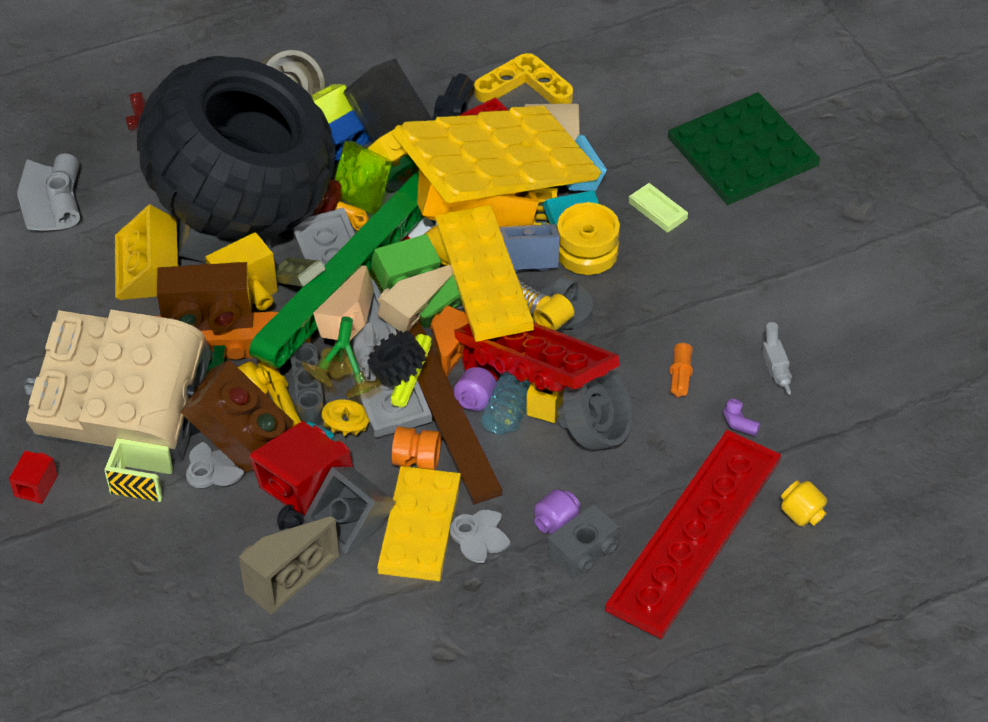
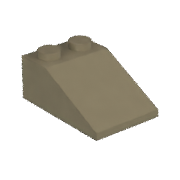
[239,516,339,615]

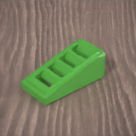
[420,275,462,329]

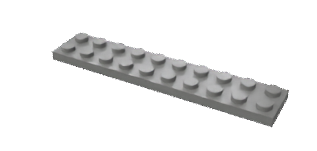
[291,208,432,438]

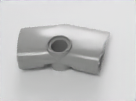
[17,153,80,231]

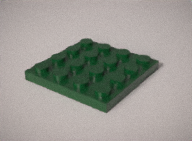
[668,92,820,206]

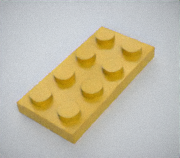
[377,466,461,581]

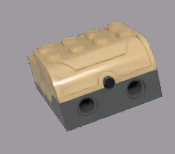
[26,309,212,462]

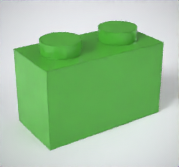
[371,234,441,290]

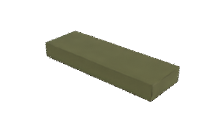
[275,257,326,286]

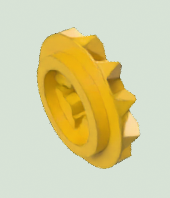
[321,399,369,437]

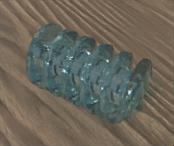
[481,372,531,435]

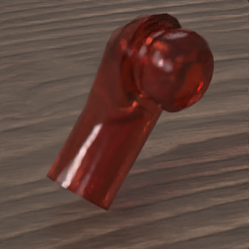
[126,92,145,130]
[318,180,342,214]

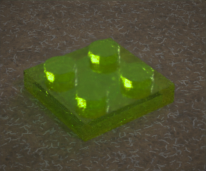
[331,141,392,214]

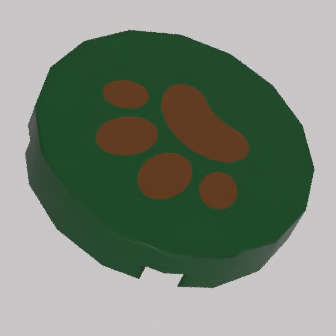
[381,154,419,191]

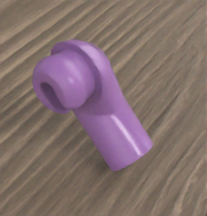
[723,399,761,437]

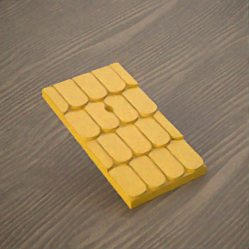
[392,106,602,203]

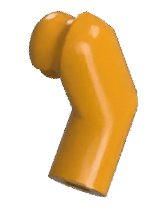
[336,201,369,231]

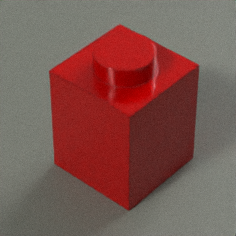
[9,450,58,504]

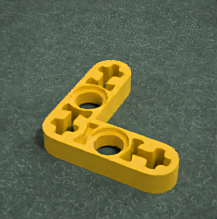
[474,53,573,104]

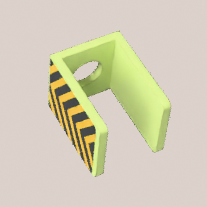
[105,438,173,502]

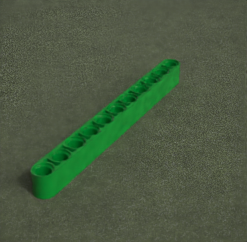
[249,170,425,368]

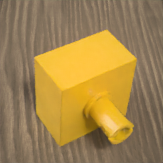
[205,232,278,310]

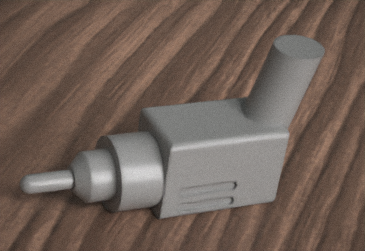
[762,322,792,395]
[353,323,376,377]

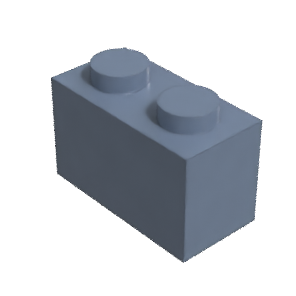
[499,224,560,272]

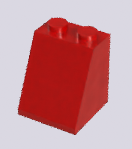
[249,421,353,516]

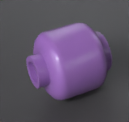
[453,367,497,412]
[534,489,581,534]

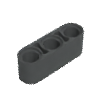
[291,342,324,425]

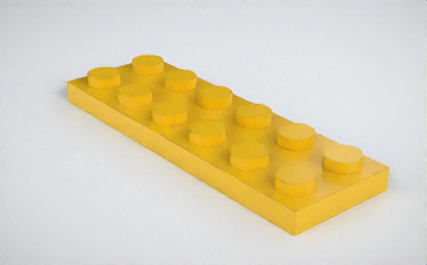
[435,205,534,342]

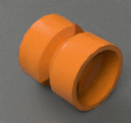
[392,426,441,470]

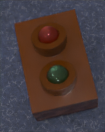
[157,262,253,332]
[180,360,294,473]

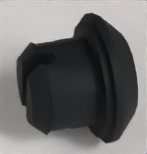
[277,504,304,530]

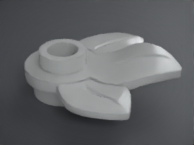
[186,442,244,488]
[450,510,510,563]

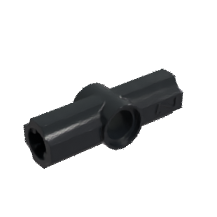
[432,73,474,120]

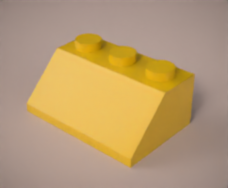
[115,204,178,300]

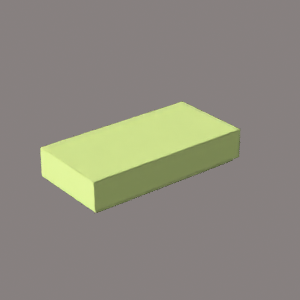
[629,183,688,233]

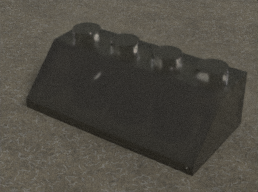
[343,58,432,143]

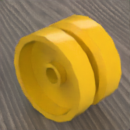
[557,202,620,275]

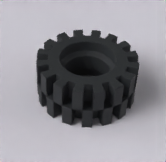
[367,331,426,387]

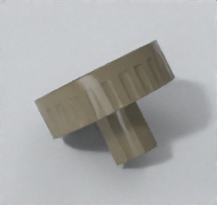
[261,50,325,95]

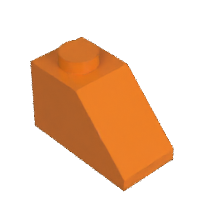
[430,305,469,376]

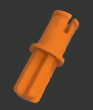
[669,343,693,398]

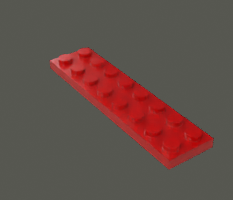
[605,430,781,639]

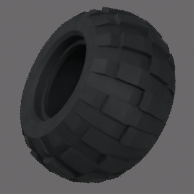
[137,56,335,241]

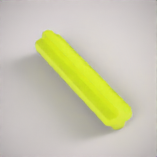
[391,334,432,408]

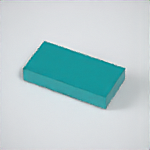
[542,190,599,228]

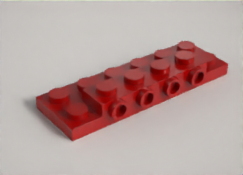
[454,322,620,392]

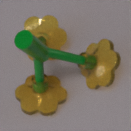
[302,316,381,398]

